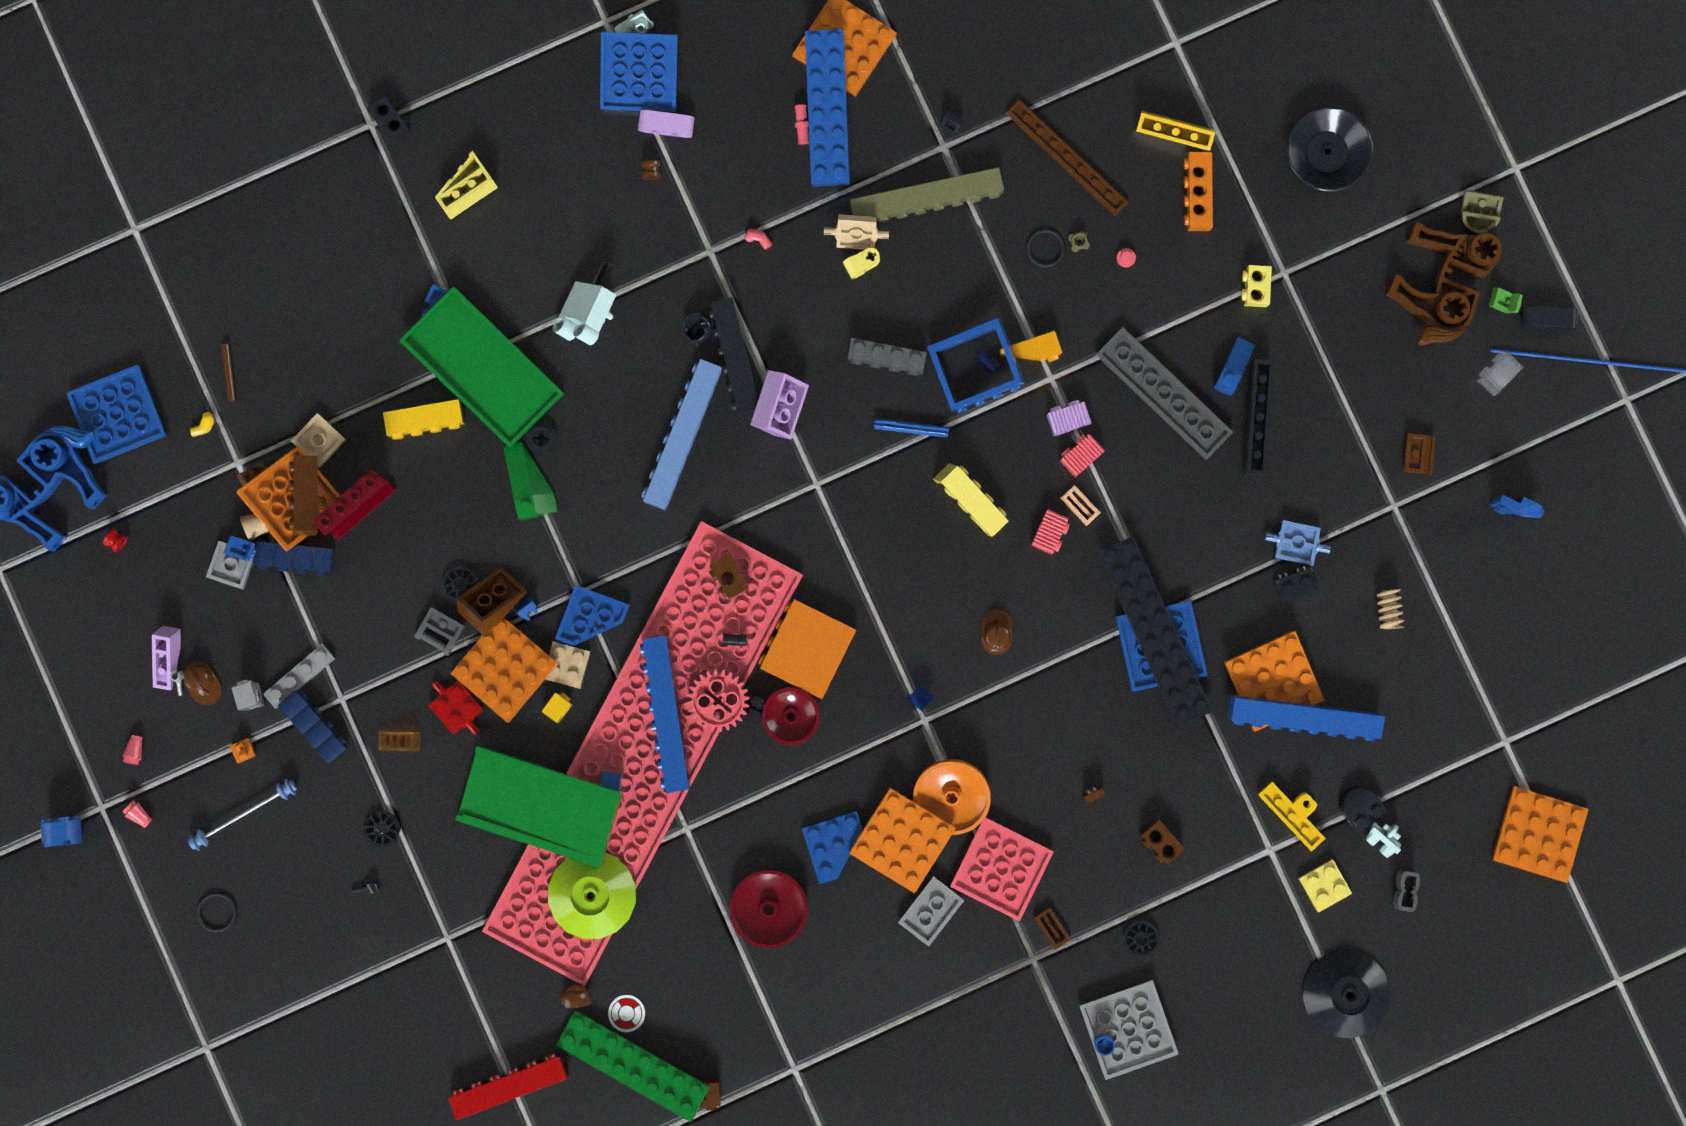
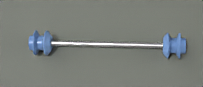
[188,779,297,851]

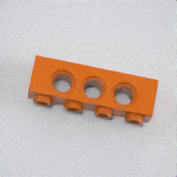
[1183,152,1213,231]

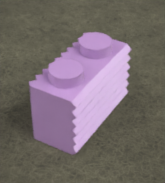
[1047,400,1091,436]

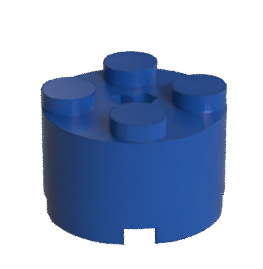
[40,816,83,847]

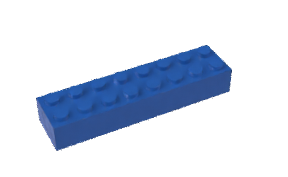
[805,29,850,187]

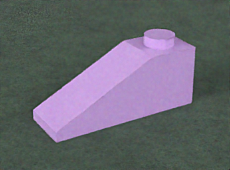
[152,626,181,690]

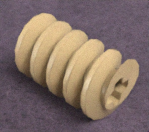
[1377,589,1404,629]

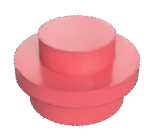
[1117,248,1136,268]

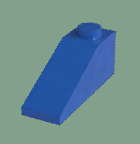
[1213,337,1255,396]

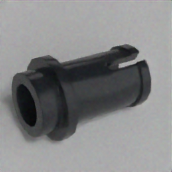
[723,633,747,648]

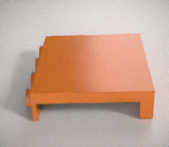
[758,599,856,699]

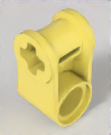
[843,248,880,279]

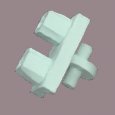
[615,10,654,33]
[1366,822,1401,858]

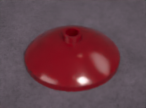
[762,687,820,745]

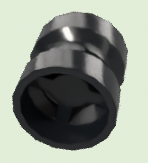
[745,695,767,719]

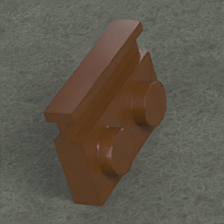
[1403,433,1436,475]

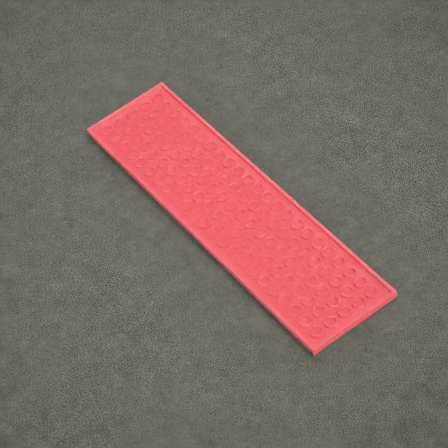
[482,521,803,986]

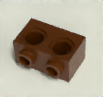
[1140,819,1185,864]

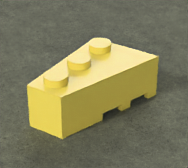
[435,151,498,220]

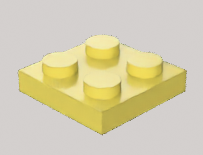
[1298,859,1352,912]

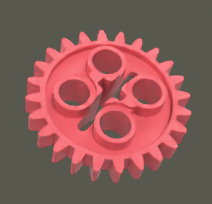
[687,669,750,732]

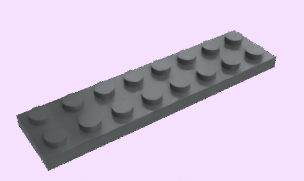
[1096,327,1233,460]

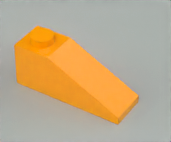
[999,331,1062,362]

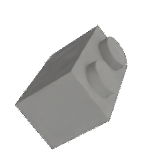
[232,680,265,711]

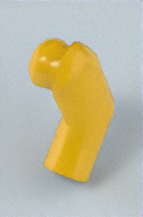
[190,412,214,437]

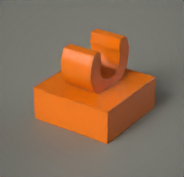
[230,738,257,764]

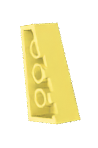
[933,463,1008,537]

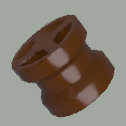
[641,160,660,180]

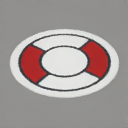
[608,995,645,1032]

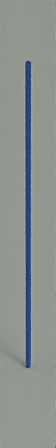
[1490,349,1686,373]

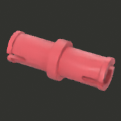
[794,105,809,145]

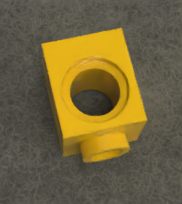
[541,692,573,723]

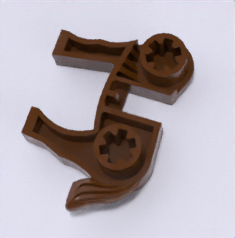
[1385,222,1502,346]

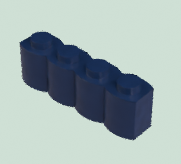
[253,541,335,576]
[277,690,348,764]

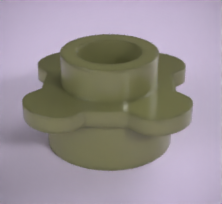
[1068,231,1090,252]

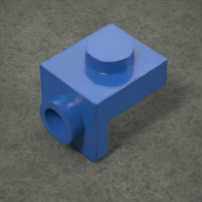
[223,535,256,562]

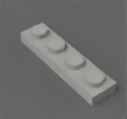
[263,644,336,709]

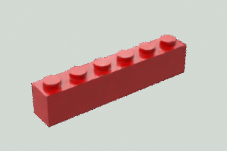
[448,1053,569,1120]

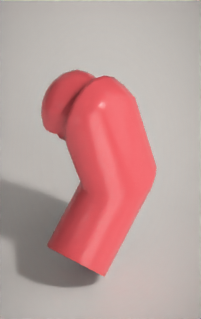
[744,229,773,250]

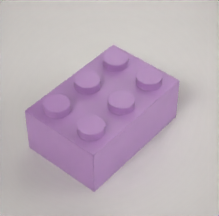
[750,370,809,439]

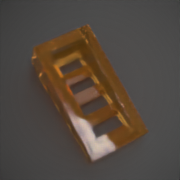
[378,731,420,751]

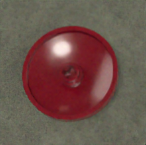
[730,870,808,948]

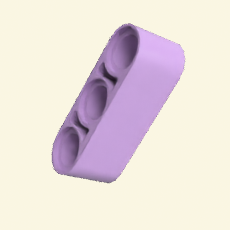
[638,110,695,138]

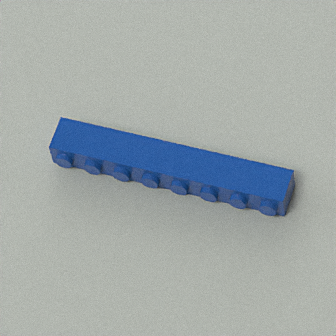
[640,636,690,793]
[1227,695,1385,741]

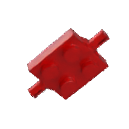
[429,681,483,735]

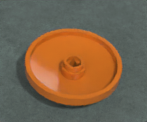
[913,759,991,835]

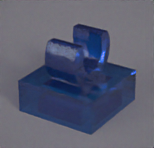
[907,684,934,712]

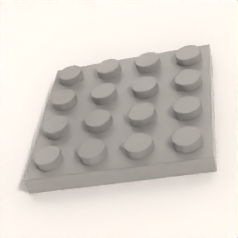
[1079,980,1179,1080]

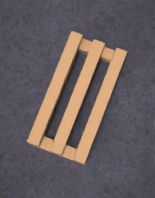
[1060,485,1101,526]

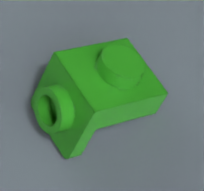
[1489,288,1523,313]

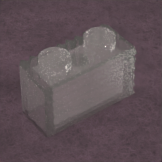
[1477,351,1523,396]

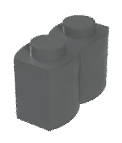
[1393,870,1420,912]

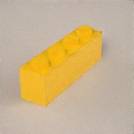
[1136,111,1215,151]
[383,399,465,440]

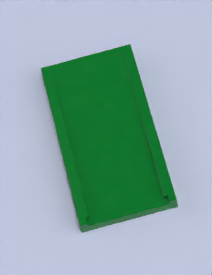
[399,286,564,448]
[456,746,623,868]

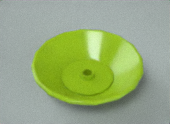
[548,853,636,939]

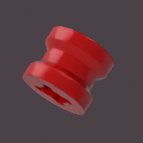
[103,529,128,553]

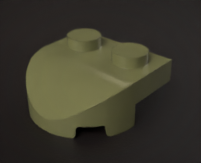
[1460,190,1504,233]

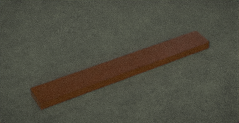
[1006,99,1129,217]

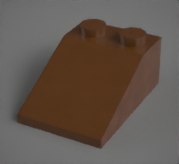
[457,567,527,635]

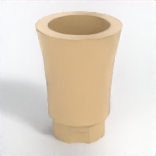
[240,514,269,541]

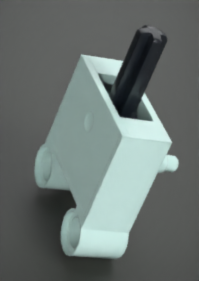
[553,262,616,345]

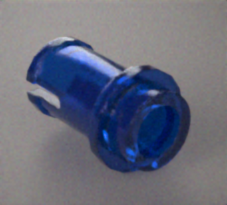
[976,350,1001,374]

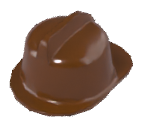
[981,609,1012,655]
[183,662,222,705]

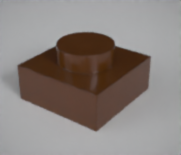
[1083,786,1105,803]

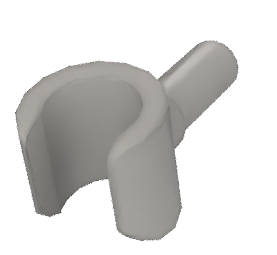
[170,670,185,696]

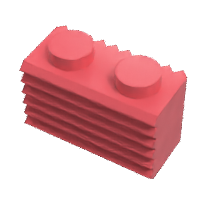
[1060,434,1105,478]
[1031,509,1070,555]

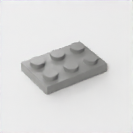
[898,876,964,946]

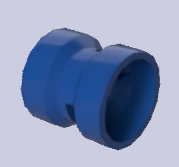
[1094,1034,1115,1056]

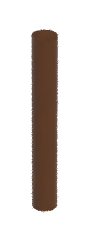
[221,344,236,402]

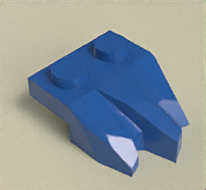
[1490,495,1545,518]

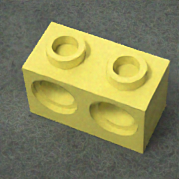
[1241,265,1272,307]

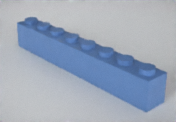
[642,359,722,511]

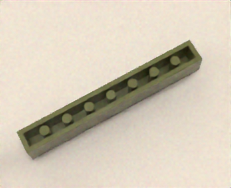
[850,167,1004,223]

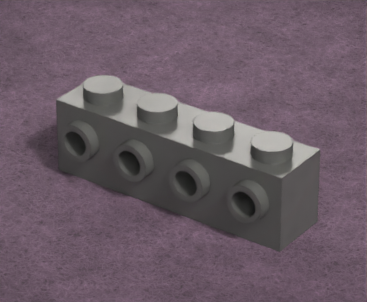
[848,338,927,376]

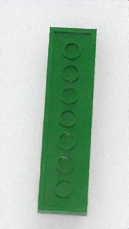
[557,1010,710,1122]

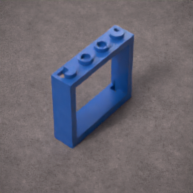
[927,318,1025,413]

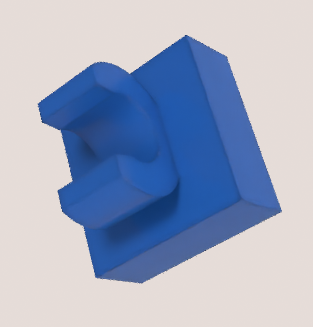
[514,595,538,621]

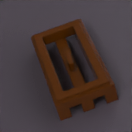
[1034,906,1071,950]

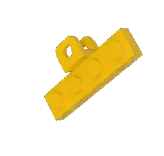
[1258,781,1326,852]

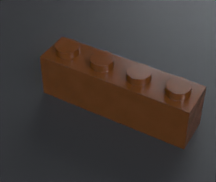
[289,455,318,536]

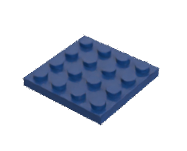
[600,32,678,112]
[66,365,167,464]
[1115,601,1208,692]

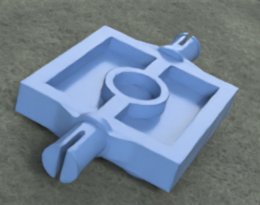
[1265,520,1331,566]

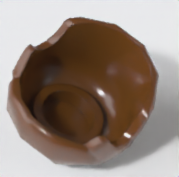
[561,985,591,1008]

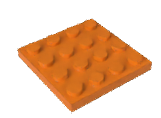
[792,0,897,97]
[237,446,340,552]
[450,618,558,723]
[1224,630,1324,732]
[1492,786,1589,883]
[849,787,956,893]

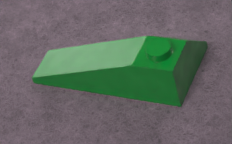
[503,442,558,521]

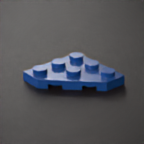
[555,585,630,646]
[802,811,863,884]

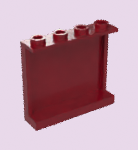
[312,469,396,541]

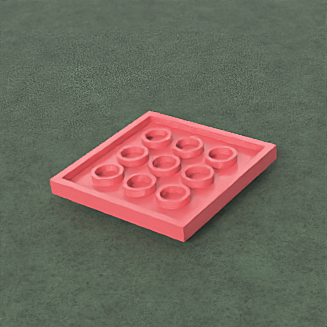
[950,817,1053,921]

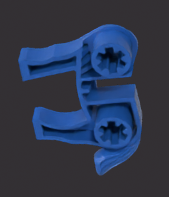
[0,426,107,552]

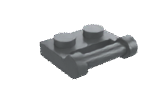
[415,607,465,656]

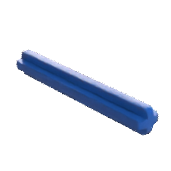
[874,418,949,438]

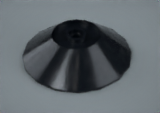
[1286,106,1373,192]
[1302,949,1390,1039]

